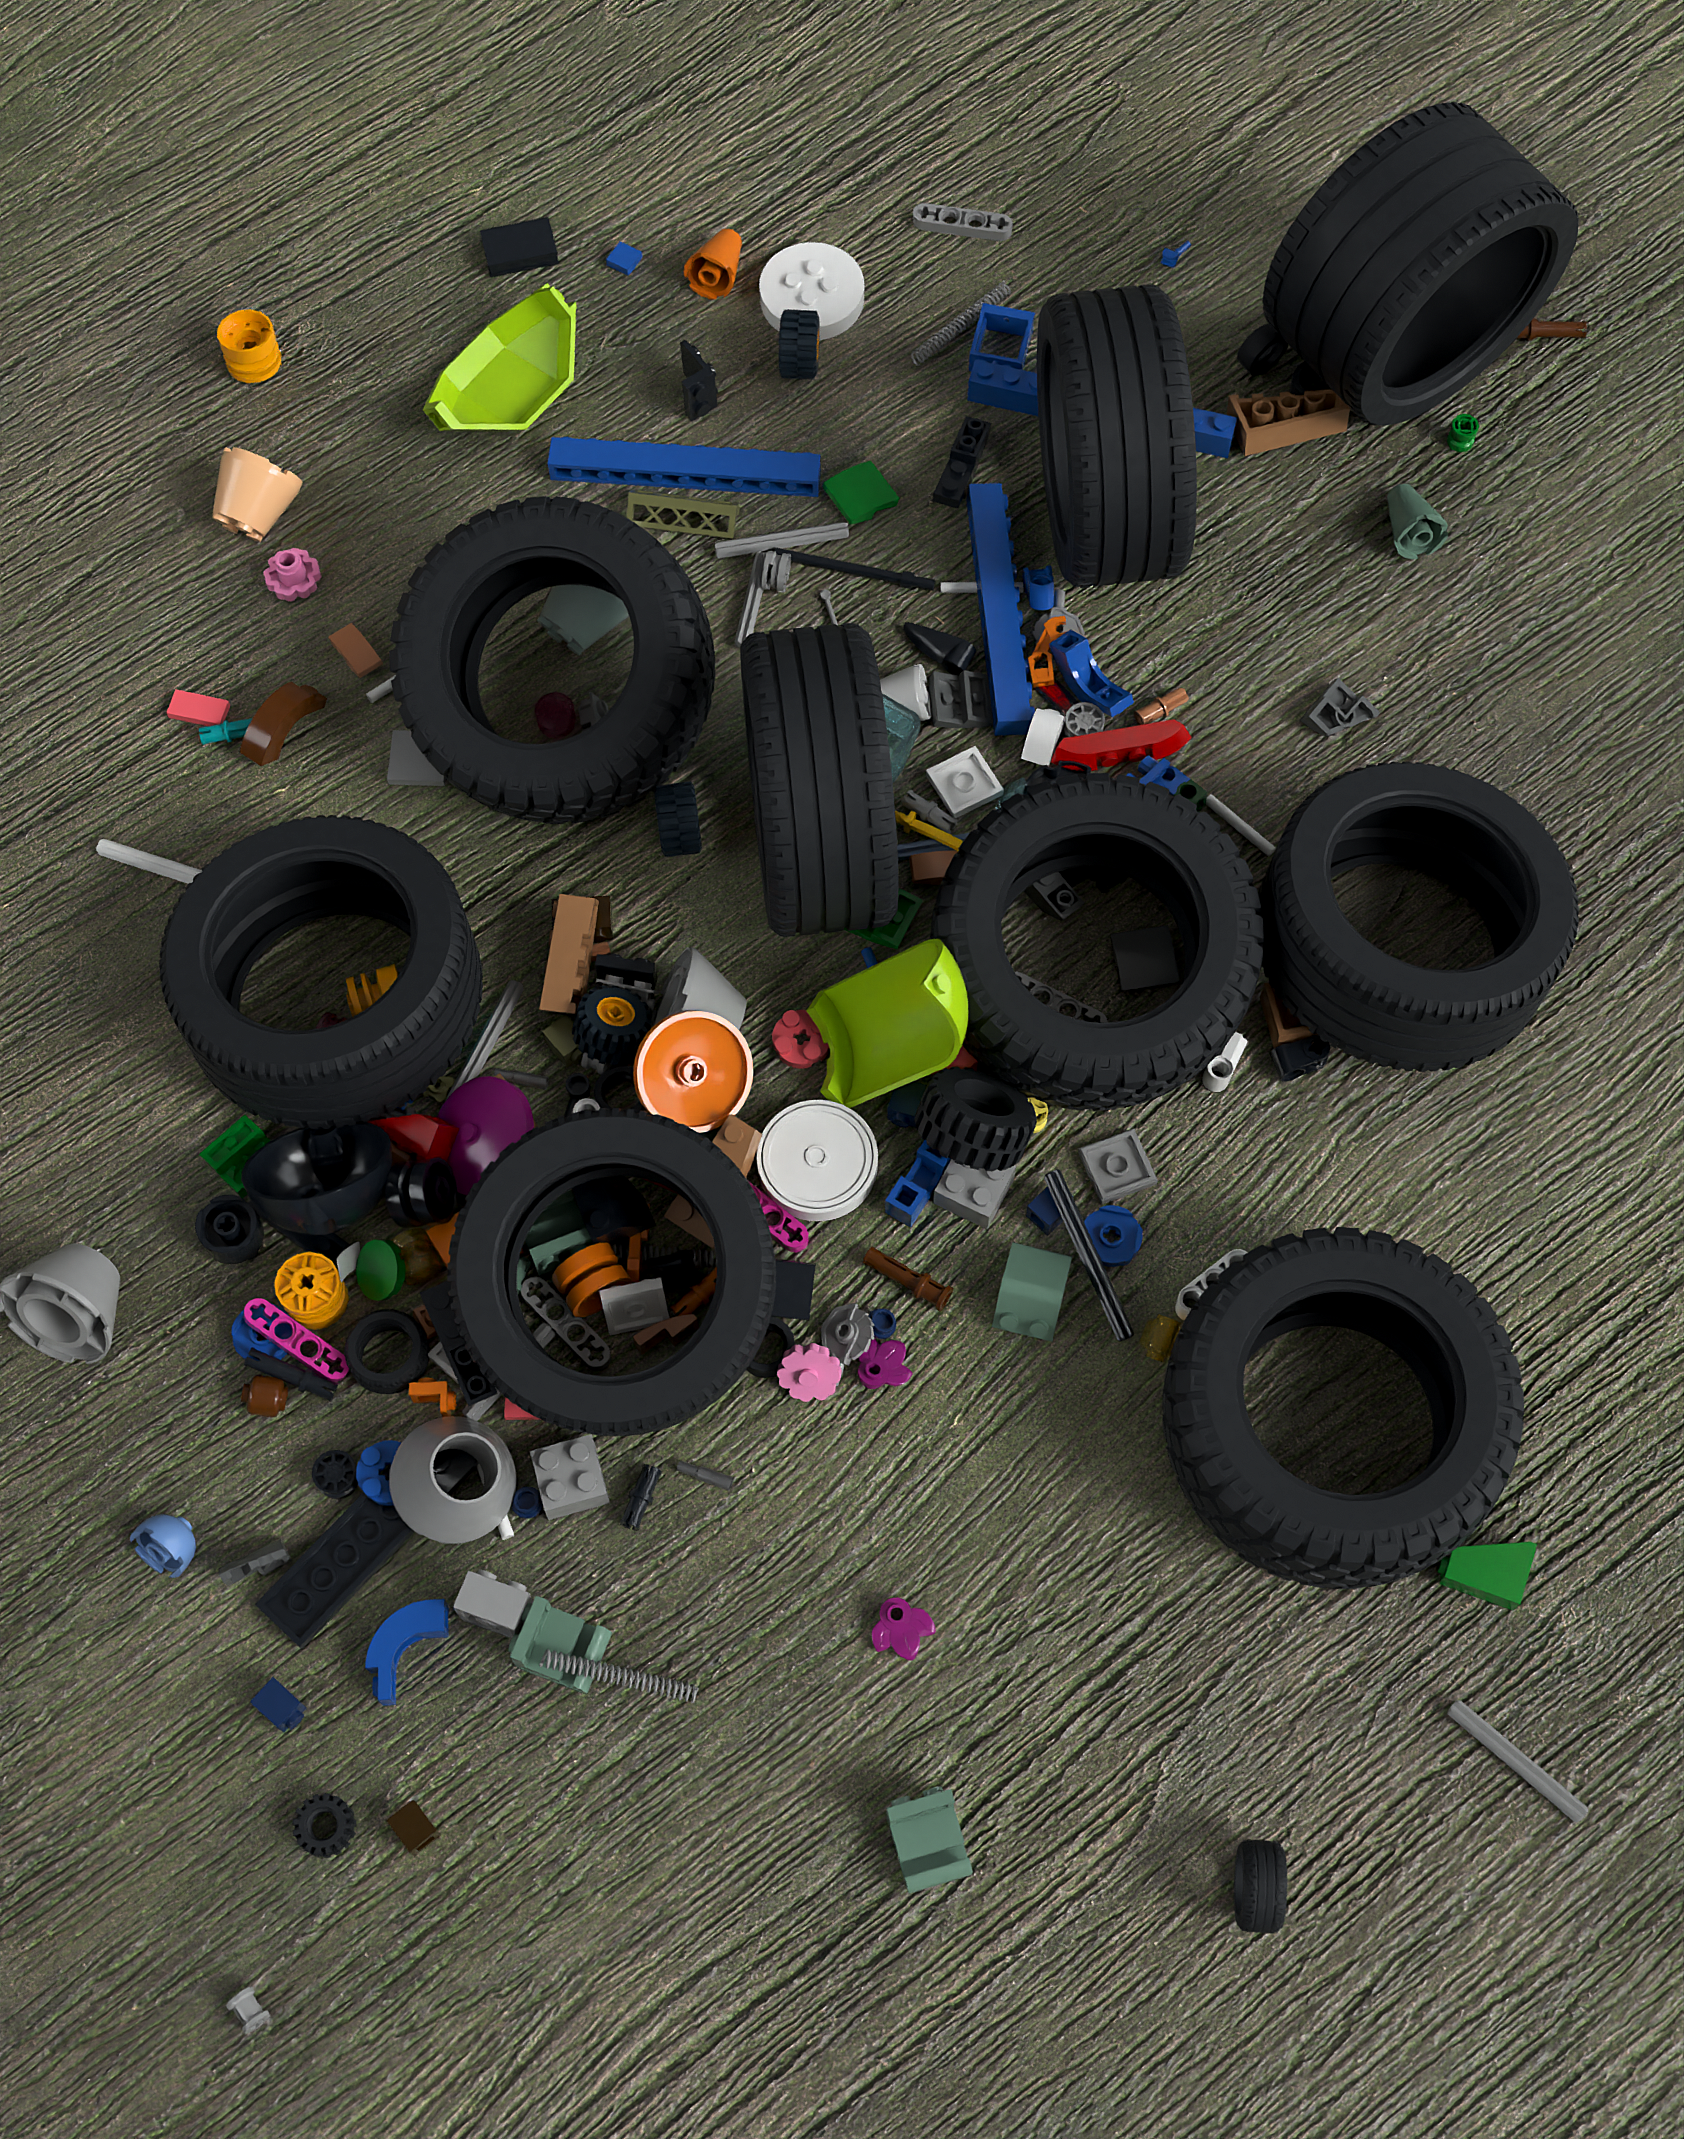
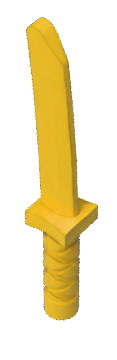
[895,810,963,851]

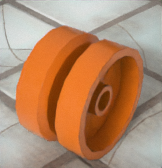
[552,1243,632,1317]

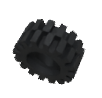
[292,1793,357,1858]

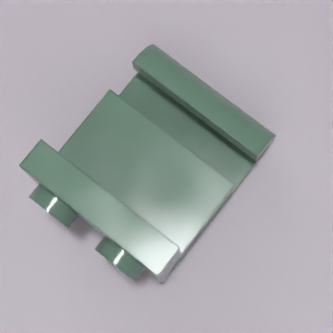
[525,1189,594,1276]
[992,1242,1072,1342]
[508,1596,612,1694]
[886,1786,973,1894]

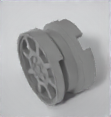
[762,551,791,593]
[1064,702,1105,738]

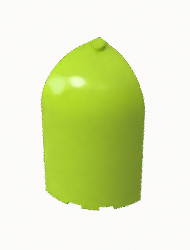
[807,939,968,1108]

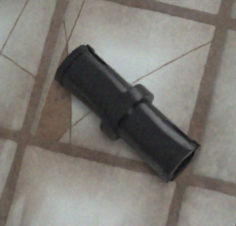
[620,1464,662,1531]

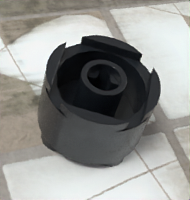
[195,1194,264,1264]

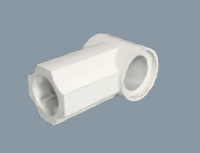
[1202,1032,1248,1092]

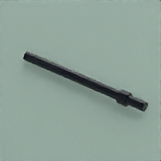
[774,547,936,591]

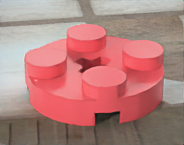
[772,1010,830,1069]

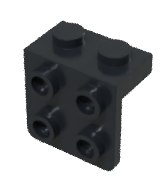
[680,340,718,422]
[595,953,658,999]

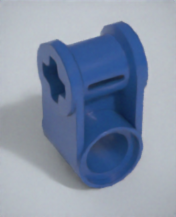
[1022,565,1054,610]

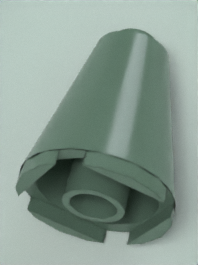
[1387,484,1448,559]

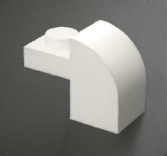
[1021,708,1065,766]

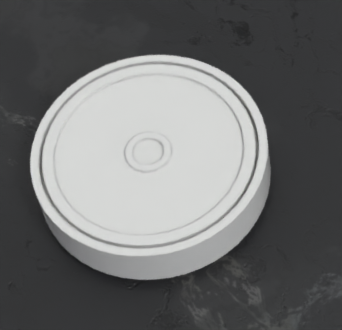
[759,242,864,340]
[757,1100,878,1221]

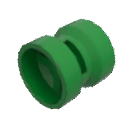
[1447,414,1479,452]

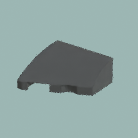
[1300,678,1380,737]
[218,1538,292,1587]

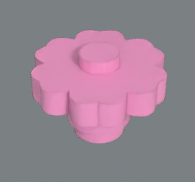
[263,548,321,602]
[777,1343,842,1402]

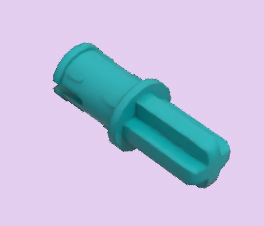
[199,718,252,745]

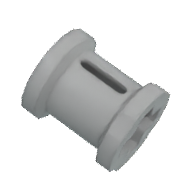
[226,1987,271,2034]

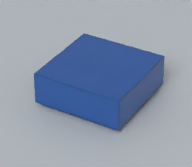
[606,242,642,276]

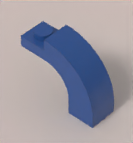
[1049,630,1134,717]
[365,1599,449,1706]

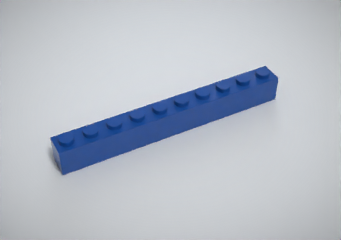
[968,360,1237,458]
[548,437,821,497]
[966,483,1035,736]

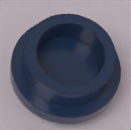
[868,1309,896,1339]
[512,1487,543,1519]

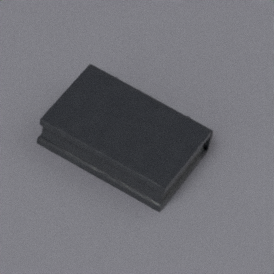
[480,217,559,278]
[771,1259,816,1321]

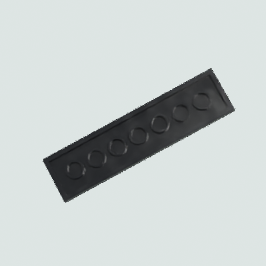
[255,1417,479,1649]

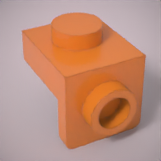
[409,1378,456,1417]

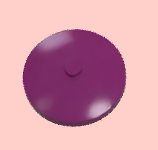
[437,1076,534,1196]

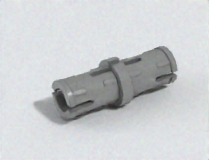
[901,790,958,834]

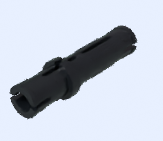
[244,1347,339,1402]

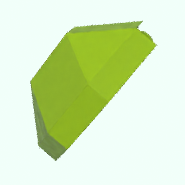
[423,283,576,432]

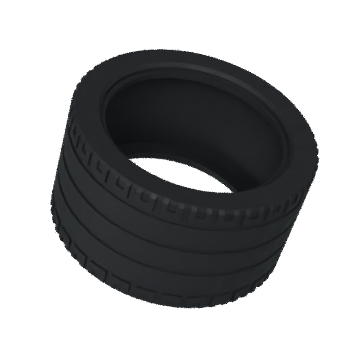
[1263,102,1579,426]

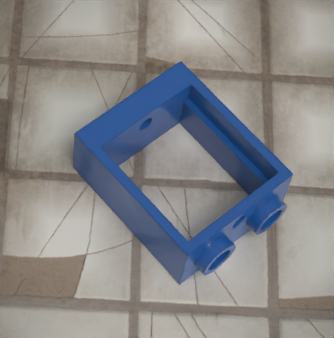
[969,303,1035,371]

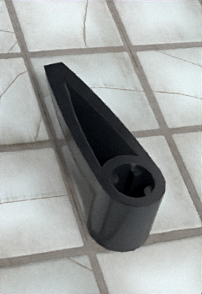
[903,622,976,676]

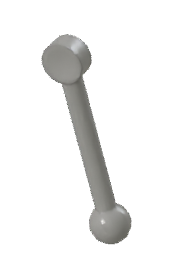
[820,590,838,625]

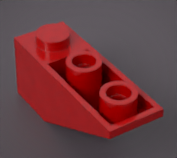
[368,1114,459,1162]

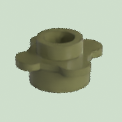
[421,1076,455,1103]

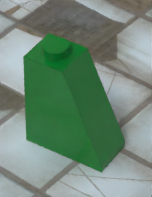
[1437,1542,1537,1611]

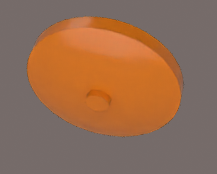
[633,1010,753,1133]

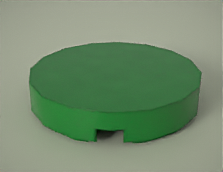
[356,1239,406,1301]

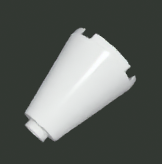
[880,664,931,721]

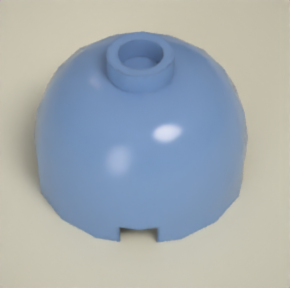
[130,1514,196,1578]

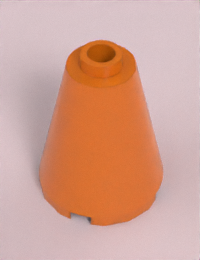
[684,228,742,299]

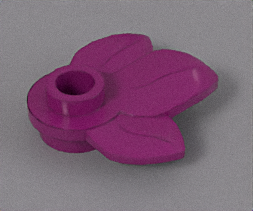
[857,1339,913,1389]
[871,1597,936,1661]

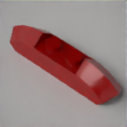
[1050,719,1191,771]

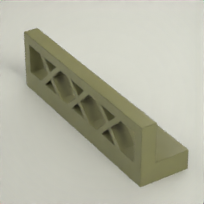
[627,489,740,539]

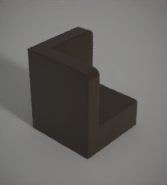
[386,1800,441,1856]

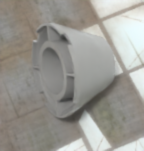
[650,947,747,1030]
[0,1244,120,1364]
[389,1416,517,1544]

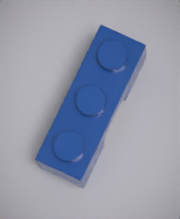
[885,1140,951,1228]

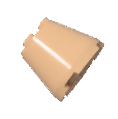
[212,447,303,542]

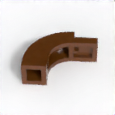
[239,682,327,766]

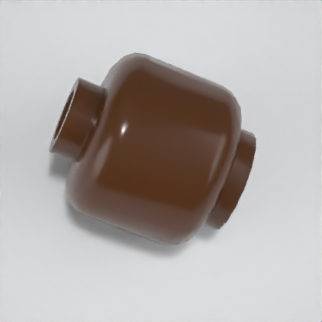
[241,1375,289,1418]

